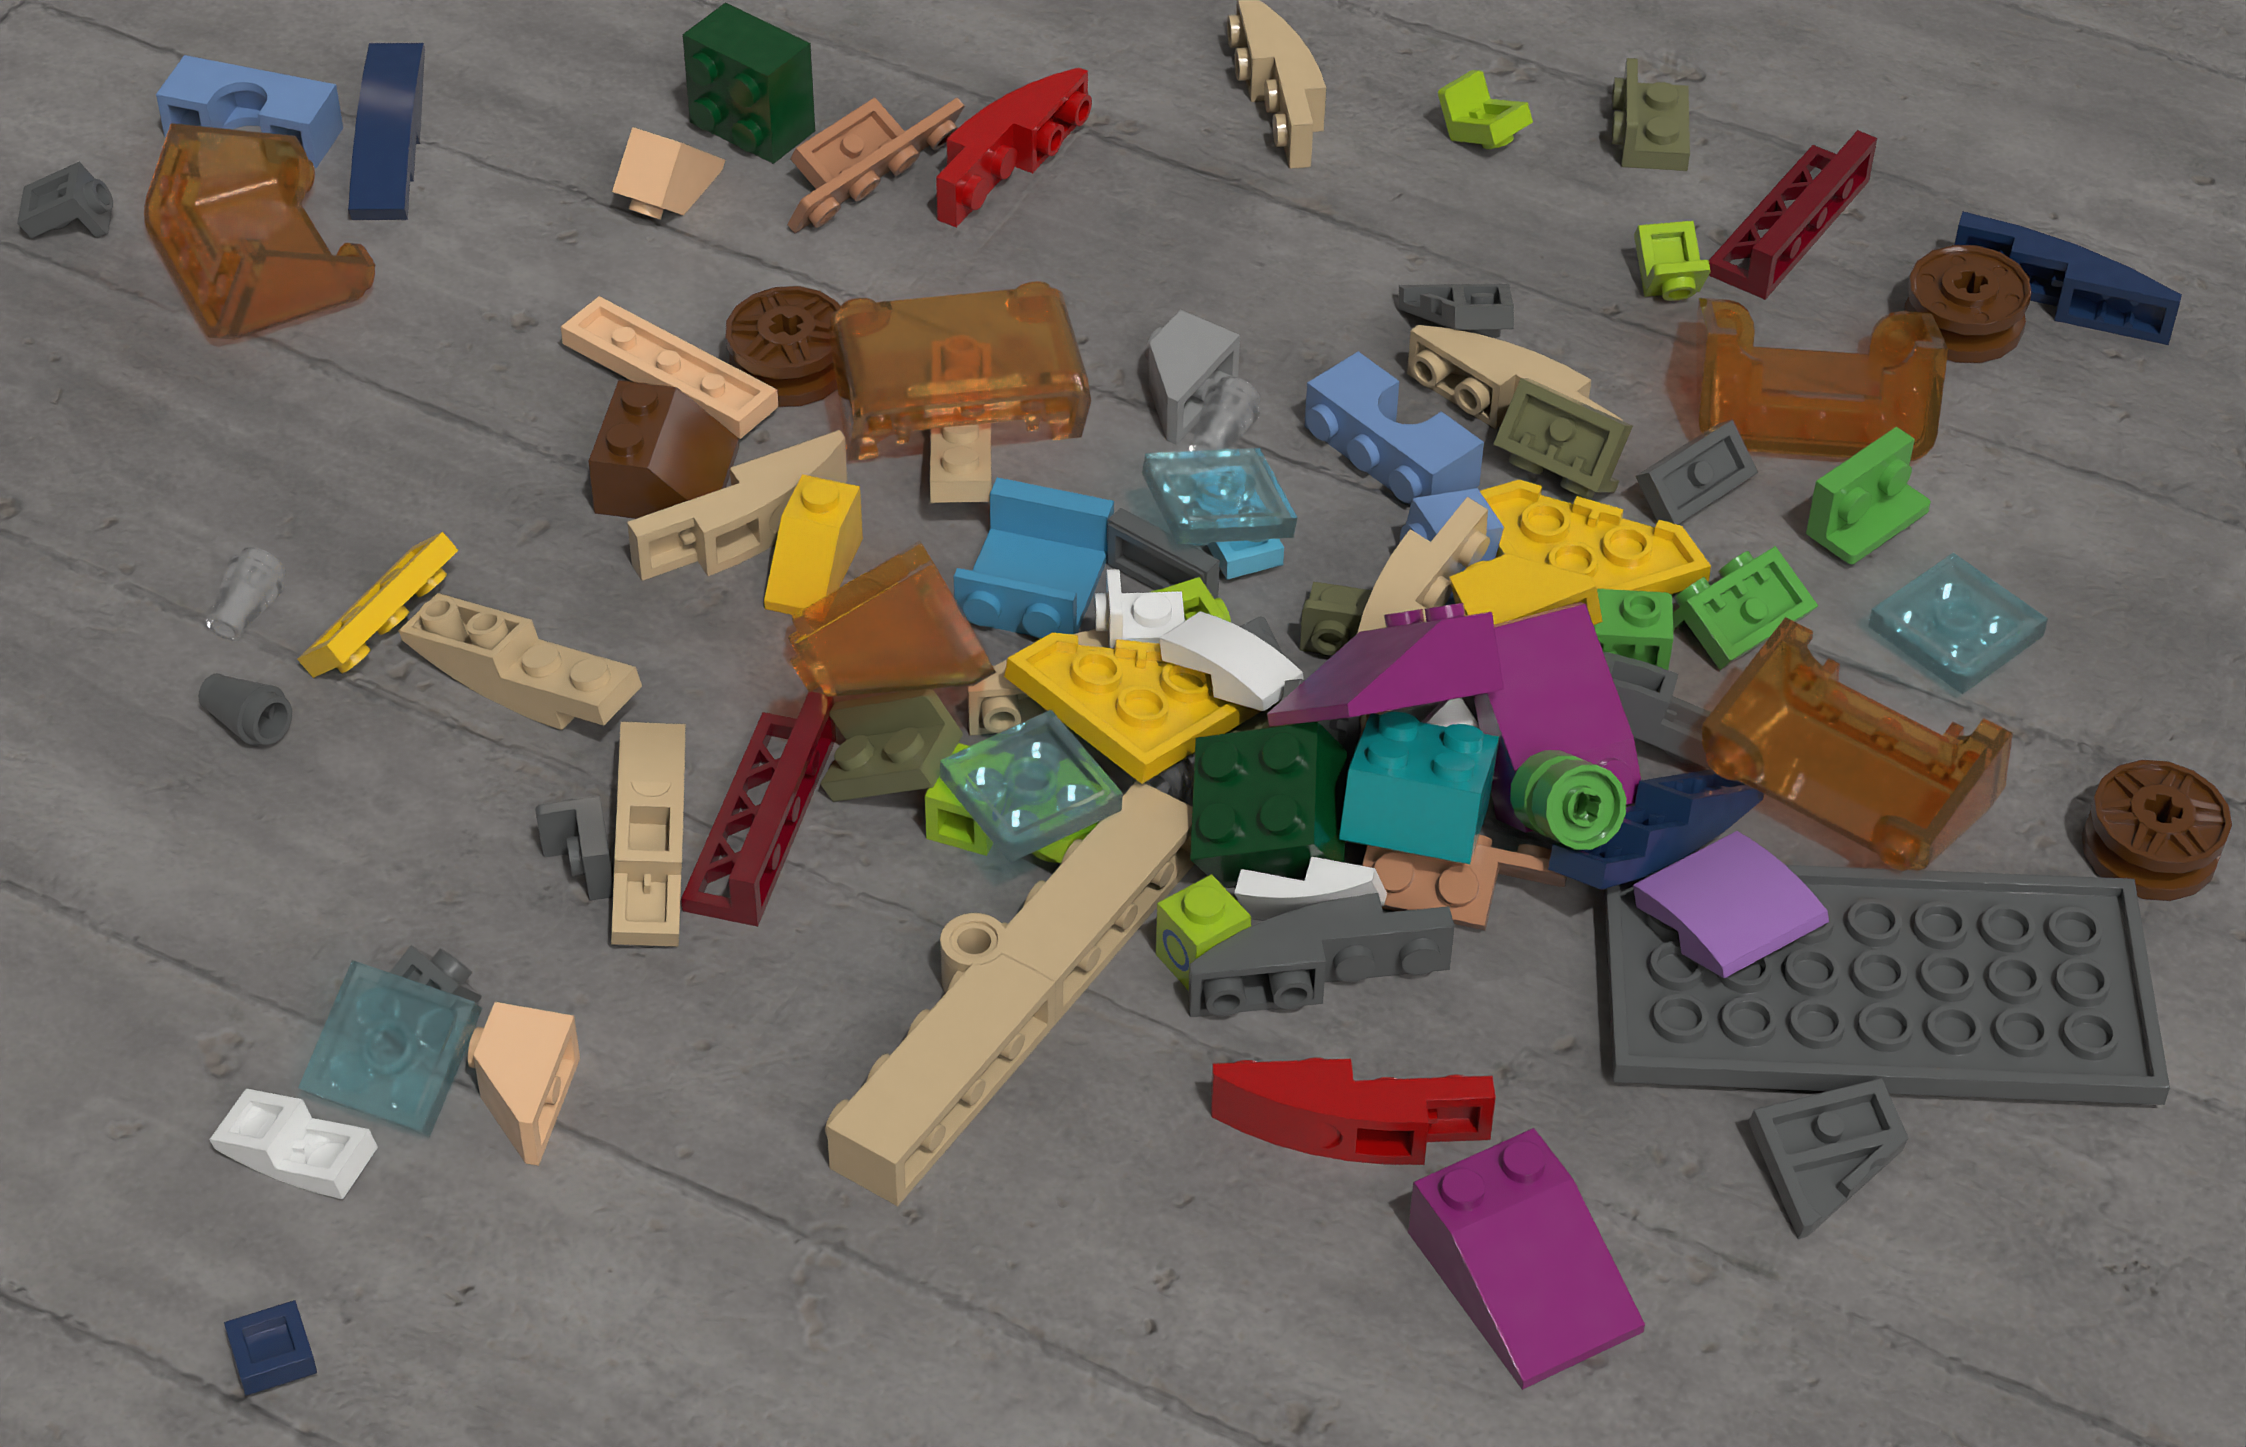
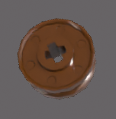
[1903,245,2031,363]
[726,286,850,407]
[2081,760,2232,901]

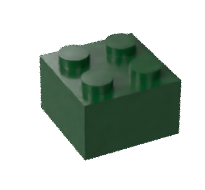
[682,2,816,164]
[1190,721,1347,887]

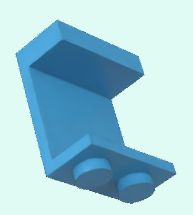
[954,477,1114,639]

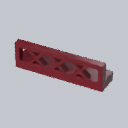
[1709,130,1877,300]
[681,691,836,927]

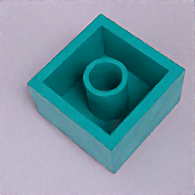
[1339,712,1499,864]

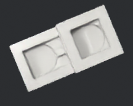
[1159,612,1304,711]
[1234,857,1387,920]
[209,1089,378,1199]

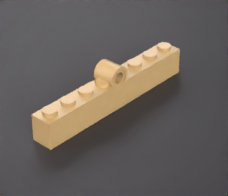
[825,781,1194,1206]

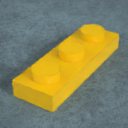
[297,532,458,678]

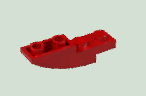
[936,67,1092,228]
[1211,1057,1496,1165]

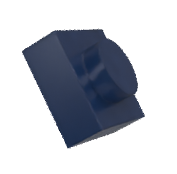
[224,1300,317,1396]

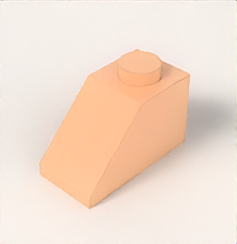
[612,127,725,220]
[468,1002,580,1166]

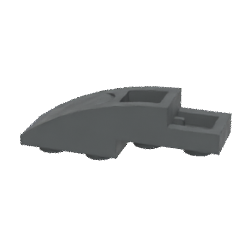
[1603,652,1728,769]
[1188,893,1455,1017]

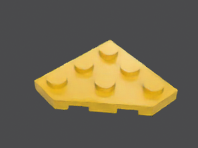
[1480,480,1711,594]
[1004,632,1261,784]

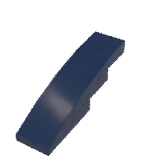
[348,43,425,220]
[1954,211,2182,345]
[1548,769,1766,890]

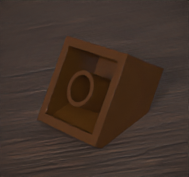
[588,380,739,519]

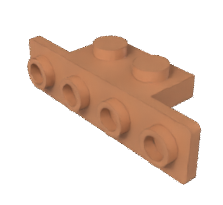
[787,97,965,233]
[1345,834,1567,931]

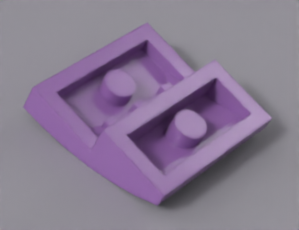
[1633,831,1829,978]

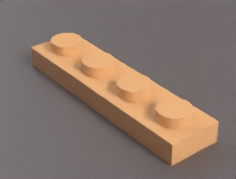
[561,296,778,439]

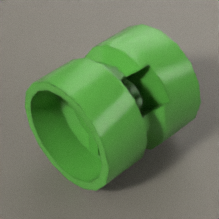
[1510,750,1626,850]

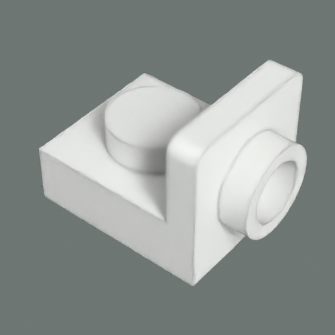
[1094,569,1185,649]

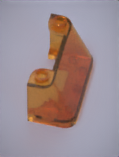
[144,123,376,340]
[829,281,1092,461]
[1696,298,1948,461]
[788,540,997,697]
[1702,617,2013,871]

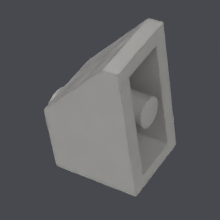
[1145,309,1240,445]

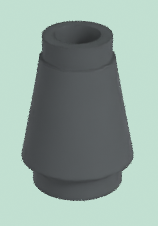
[198,673,292,745]

